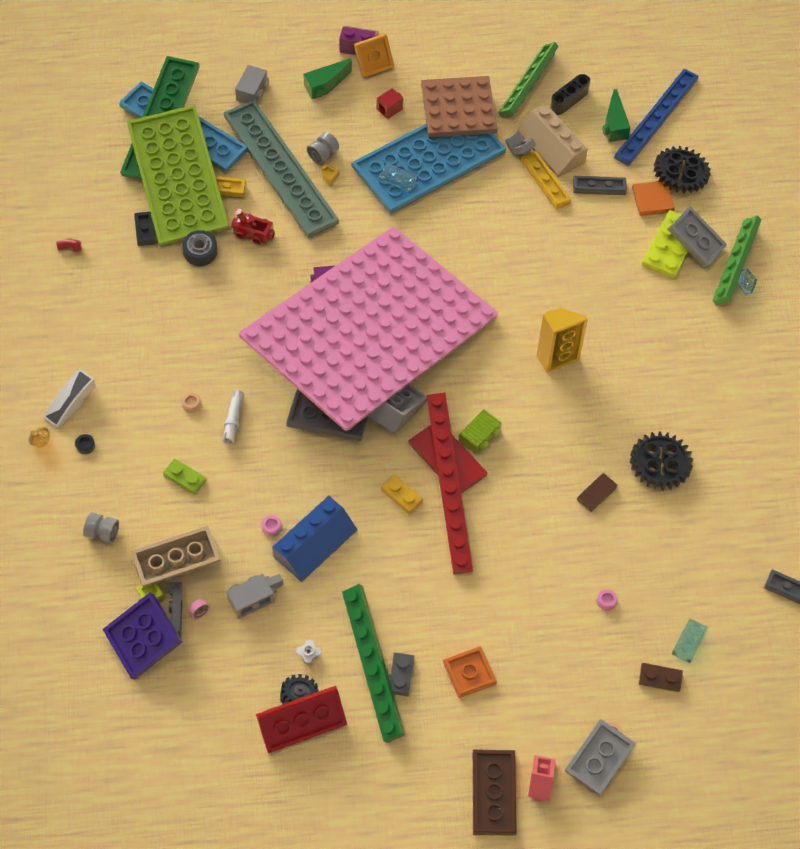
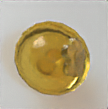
[28,427,51,448]

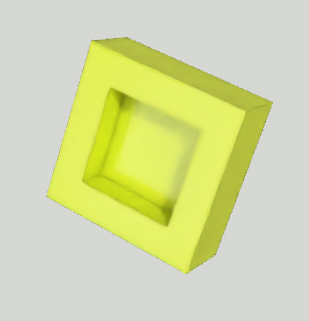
[136,583,164,600]

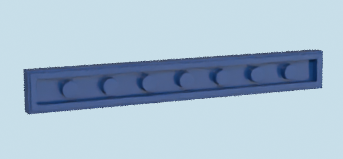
[614,68,699,166]

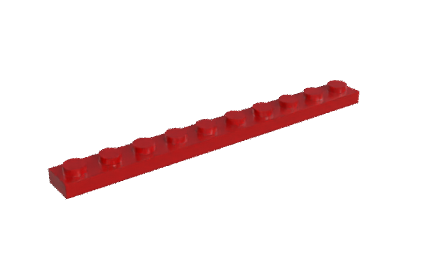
[426,392,473,575]

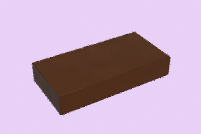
[577,473,618,512]

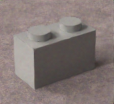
[235,65,269,103]

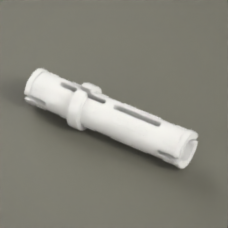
[222,390,244,445]

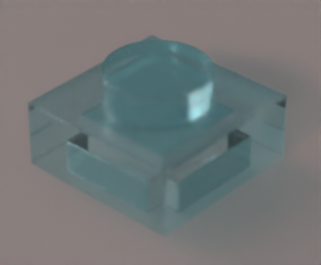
[737,268,757,295]

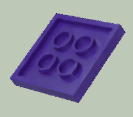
[102,592,183,680]

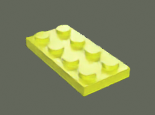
[641,210,688,279]

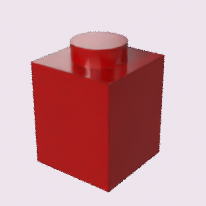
[376,88,404,119]

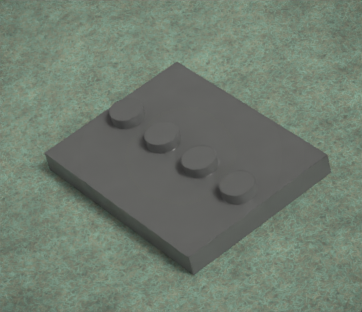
[286,389,368,441]

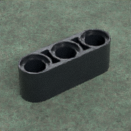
[550,74,590,115]

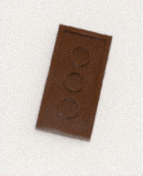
[472,749,517,836]

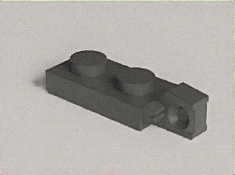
[168,582,183,638]

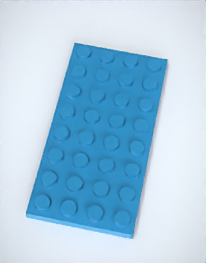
[351,124,506,214]

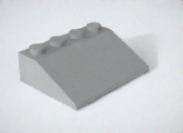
[368,384,427,433]

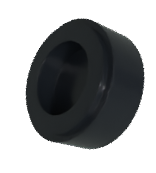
[75,434,95,454]

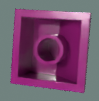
[339,26,379,55]

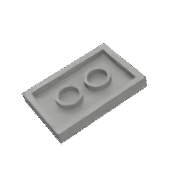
[667,206,727,268]
[565,719,636,796]

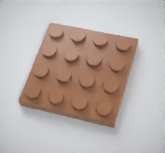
[421,76,497,138]

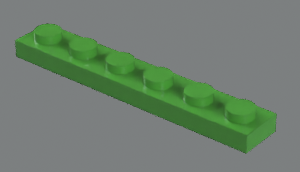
[498,42,559,118]
[712,215,762,305]

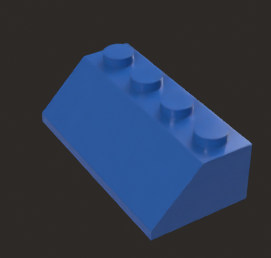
[272,495,357,582]

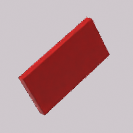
[408,425,488,494]
[256,685,348,754]

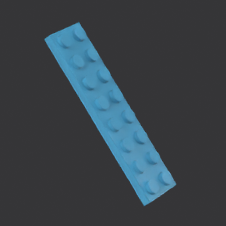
[119,81,248,173]

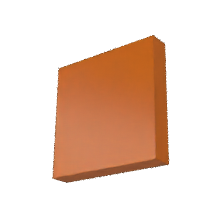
[632,181,675,216]
[443,646,497,699]

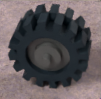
[280,674,319,704]

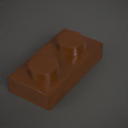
[638,663,683,692]

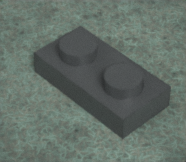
[390,652,414,697]

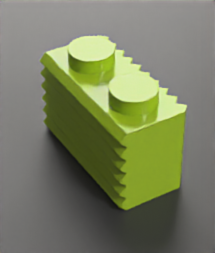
[459,409,502,455]

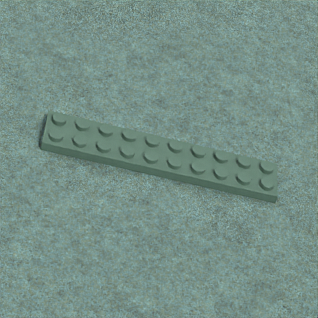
[224,99,339,238]

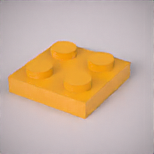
[354,34,394,78]

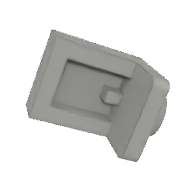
[505,132,536,156]

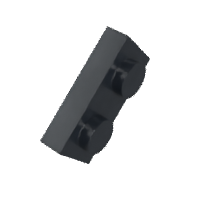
[134,211,156,246]

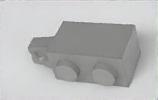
[226,574,284,619]

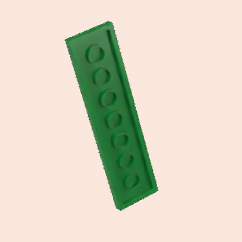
[120,56,200,180]

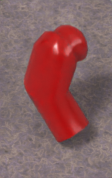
[56,238,82,252]

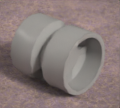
[306,132,339,165]
[83,512,119,544]

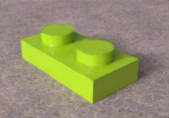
[163,458,207,495]

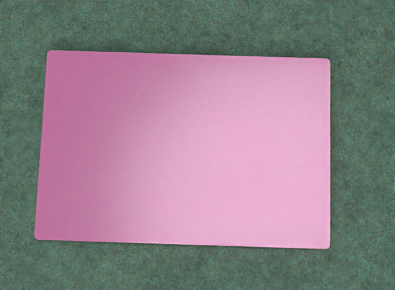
[239,227,498,431]

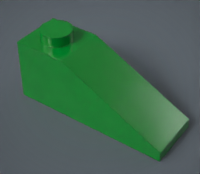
[303,58,352,99]
[602,89,631,142]

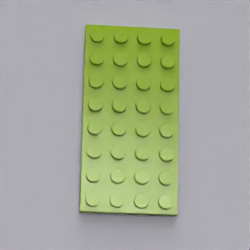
[127,105,230,246]

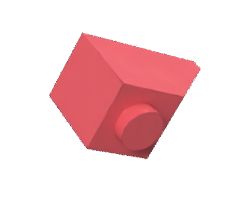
[528,755,555,801]

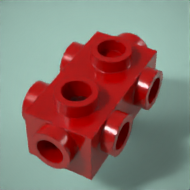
[231,209,275,245]

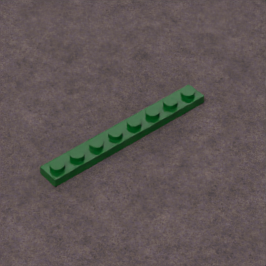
[342,584,405,743]

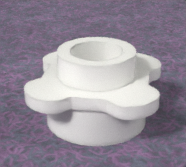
[296,640,321,663]

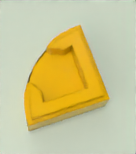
[322,163,340,186]

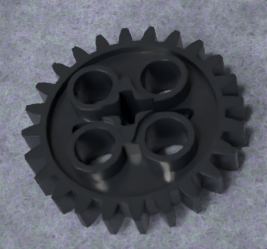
[653,146,711,194]
[629,431,693,491]

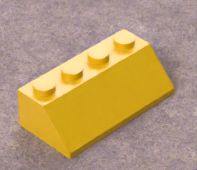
[536,308,588,373]

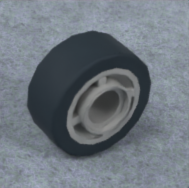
[182,230,217,266]

